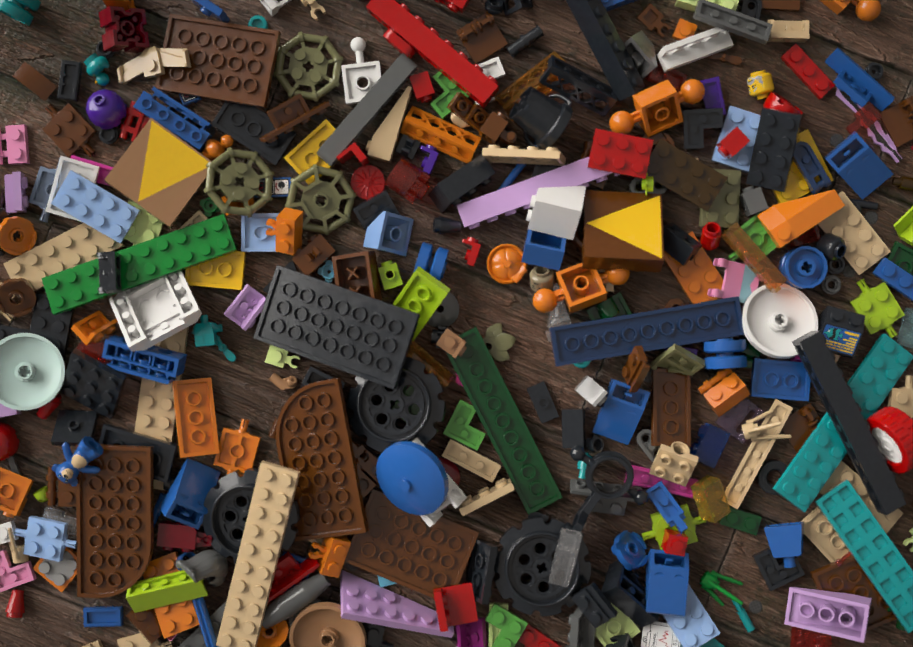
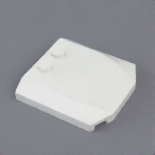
[109,271,202,351]

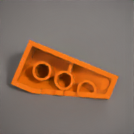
[757,189,845,248]

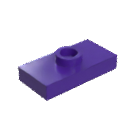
[700,76,726,115]

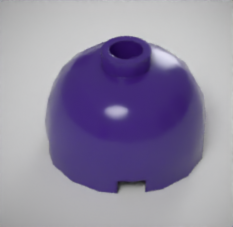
[86,89,127,129]

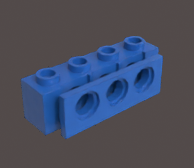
[133,86,212,152]
[102,335,187,385]

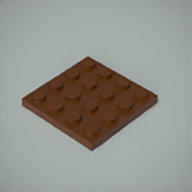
[810,554,897,643]

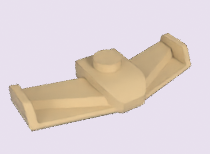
[117,46,191,85]

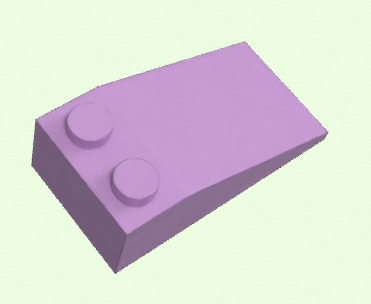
[784,587,872,643]

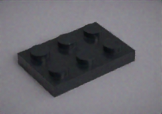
[465,538,498,604]

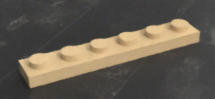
[720,399,793,509]

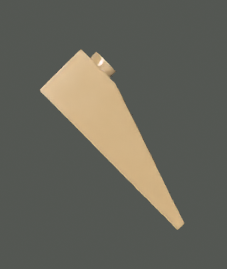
[365,86,413,163]

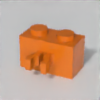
[266,207,303,255]
[308,535,351,578]

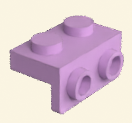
[4,172,29,213]
[224,284,266,331]

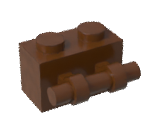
[479,111,517,146]
[46,466,76,507]

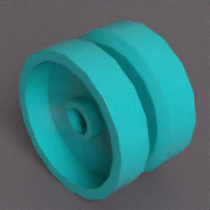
[0,0,41,26]

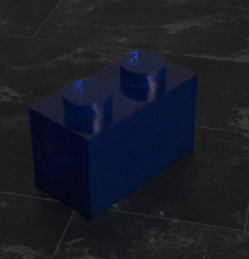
[690,422,730,468]

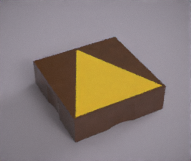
[582,190,664,272]

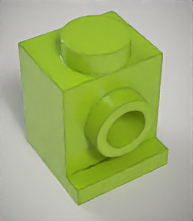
[378,260,404,291]

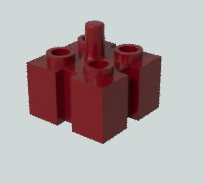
[99,6,150,53]

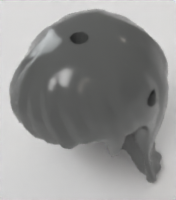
[175,550,229,587]

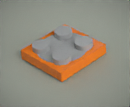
[32,547,77,593]

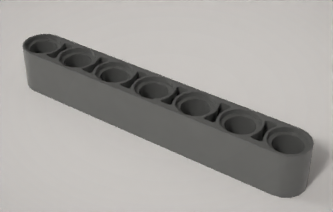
[316,53,418,167]

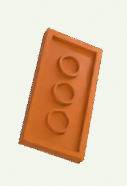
[664,231,723,304]
[172,377,220,458]
[143,551,200,639]

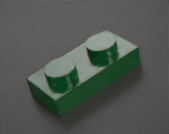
[718,505,762,535]

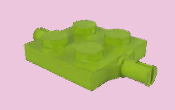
[850,279,905,338]
[641,504,706,550]

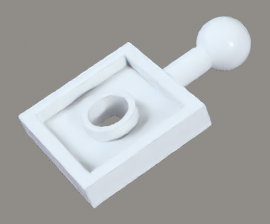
[341,37,382,105]

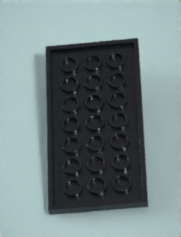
[254,265,420,389]

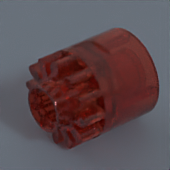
[385,157,431,204]

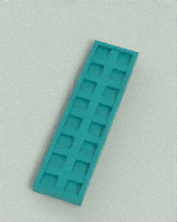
[814,480,913,633]

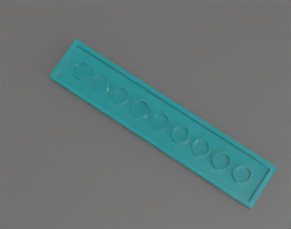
[772,334,913,512]

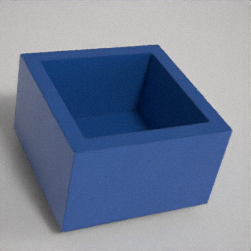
[521,229,566,271]

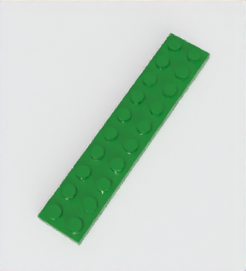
[41,214,237,315]

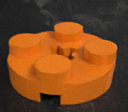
[0,216,37,256]

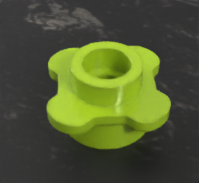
[641,173,654,196]

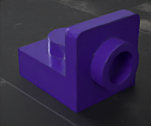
[420,144,439,176]

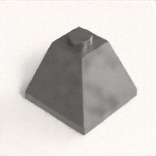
[624,30,657,79]

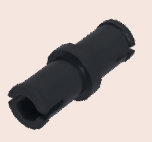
[506,25,544,58]

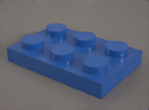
[750,358,811,401]

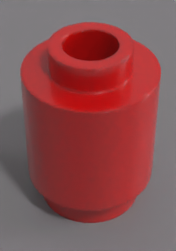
[700,222,722,250]

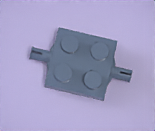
[29,158,60,223]

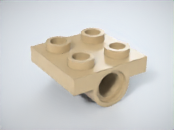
[649,441,699,487]

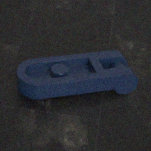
[793,141,832,195]

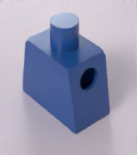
[764,521,804,568]

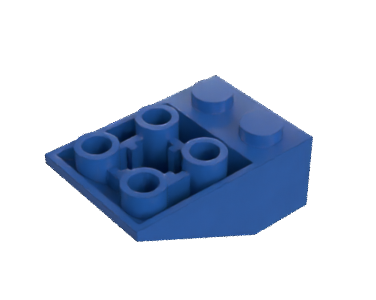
[824,131,893,200]
[592,378,650,445]
[159,458,220,530]
[646,549,689,617]

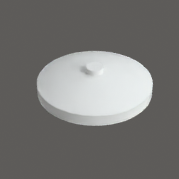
[741,283,818,359]

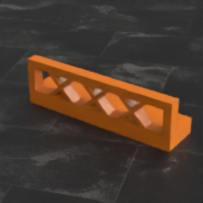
[400,106,481,164]

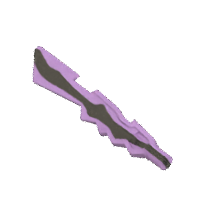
[836,87,903,163]

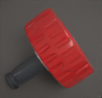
[866,407,913,474]

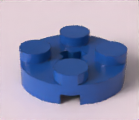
[611,530,648,571]

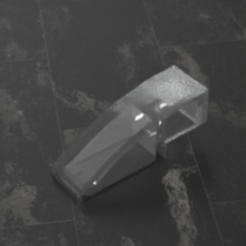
[548,528,582,587]

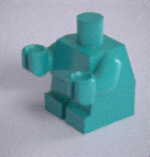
[192,315,223,347]

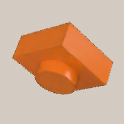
[672,18,698,41]

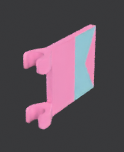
[707,258,761,304]

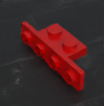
[267,552,320,605]

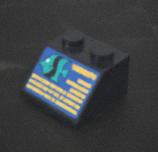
[818,306,865,359]

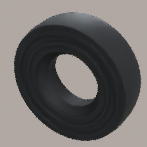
[757,460,788,495]

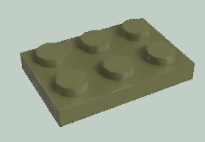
[699,169,741,228]

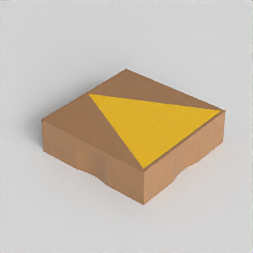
[104,118,212,228]

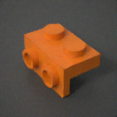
[71,310,118,346]

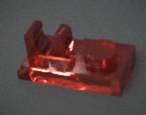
[646,62,687,92]

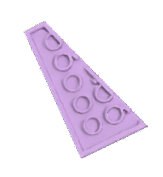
[340,570,454,638]

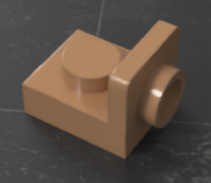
[436,328,467,358]

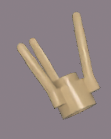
[742,409,792,441]
[8,515,34,564]

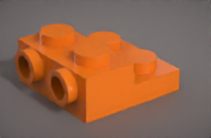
[0,467,34,518]

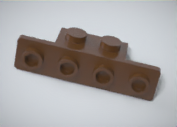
[259,93,330,143]

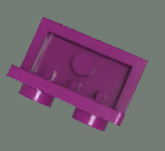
[455,617,487,647]

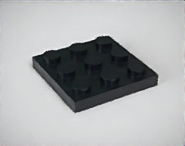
[60,349,127,419]

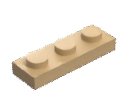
[442,438,501,483]

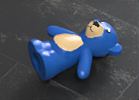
[51,436,103,487]

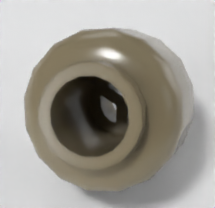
[529,266,555,292]

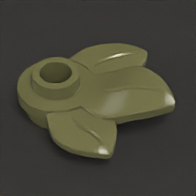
[483,323,516,362]

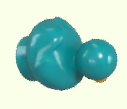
[83,53,110,86]

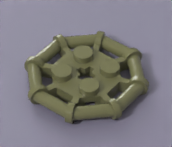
[273,31,344,102]
[204,147,275,218]
[285,164,357,236]

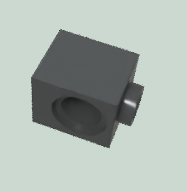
[740,185,769,217]

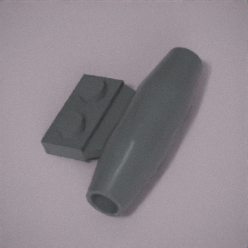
[262,573,331,629]

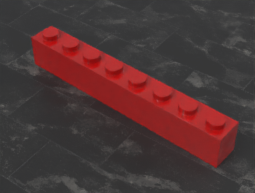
[366,0,499,108]

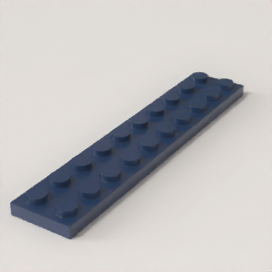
[549,296,745,367]

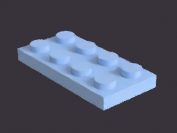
[51,170,141,243]

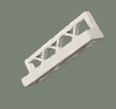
[657,27,734,73]

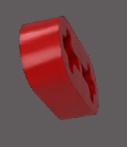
[382,29,416,59]

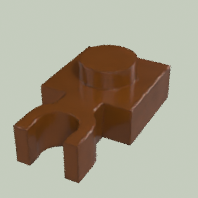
[636,3,671,38]

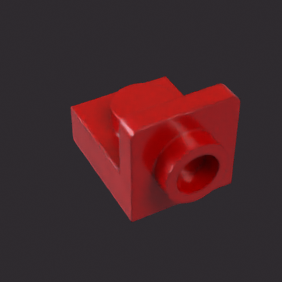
[462,237,481,267]

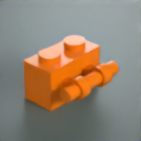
[697,368,750,417]

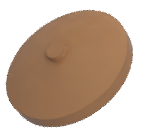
[289,602,367,647]

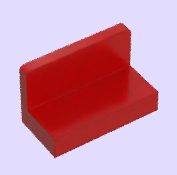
[337,142,369,166]

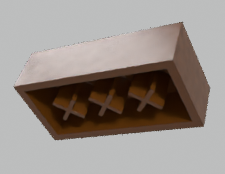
[332,251,382,301]

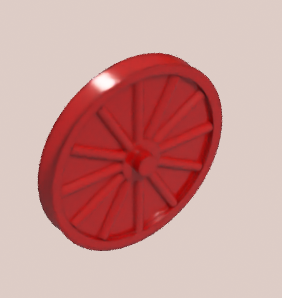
[351,165,385,200]

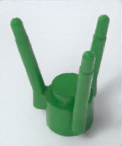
[699,570,743,606]

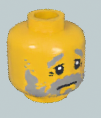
[747,70,774,100]

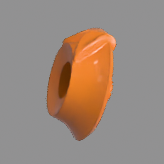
[487,244,528,284]

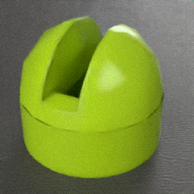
[33,486,48,502]

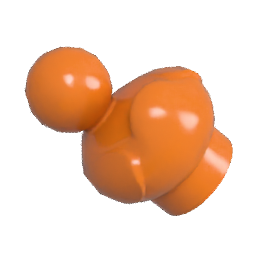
[202,135,234,161]

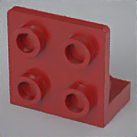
[433,582,478,632]

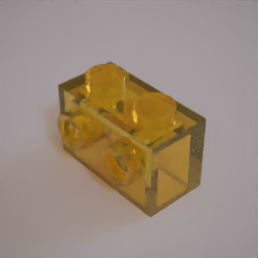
[691,475,731,523]

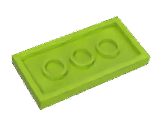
[392,266,451,342]

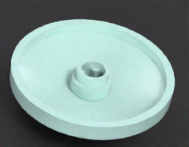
[0,333,66,411]

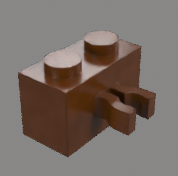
[292,234,337,276]

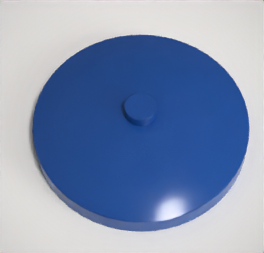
[376,441,449,515]

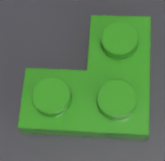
[430,71,470,119]
[443,399,486,451]
[485,603,528,647]

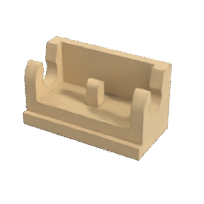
[767,19,810,43]

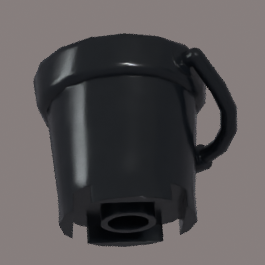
[509,86,573,150]

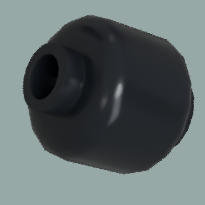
[816,233,846,261]

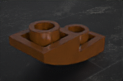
[12,62,57,102]
[447,92,490,131]

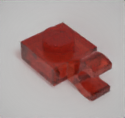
[845,102,882,134]

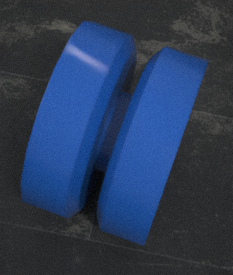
[413,242,449,281]
[778,246,828,289]
[703,338,748,369]

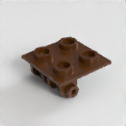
[456,12,508,64]
[878,96,913,148]
[782,403,821,453]

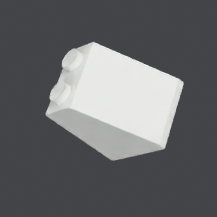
[526,186,586,240]

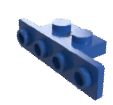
[825,48,895,111]

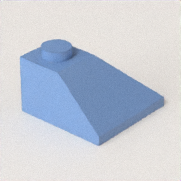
[363,211,414,256]

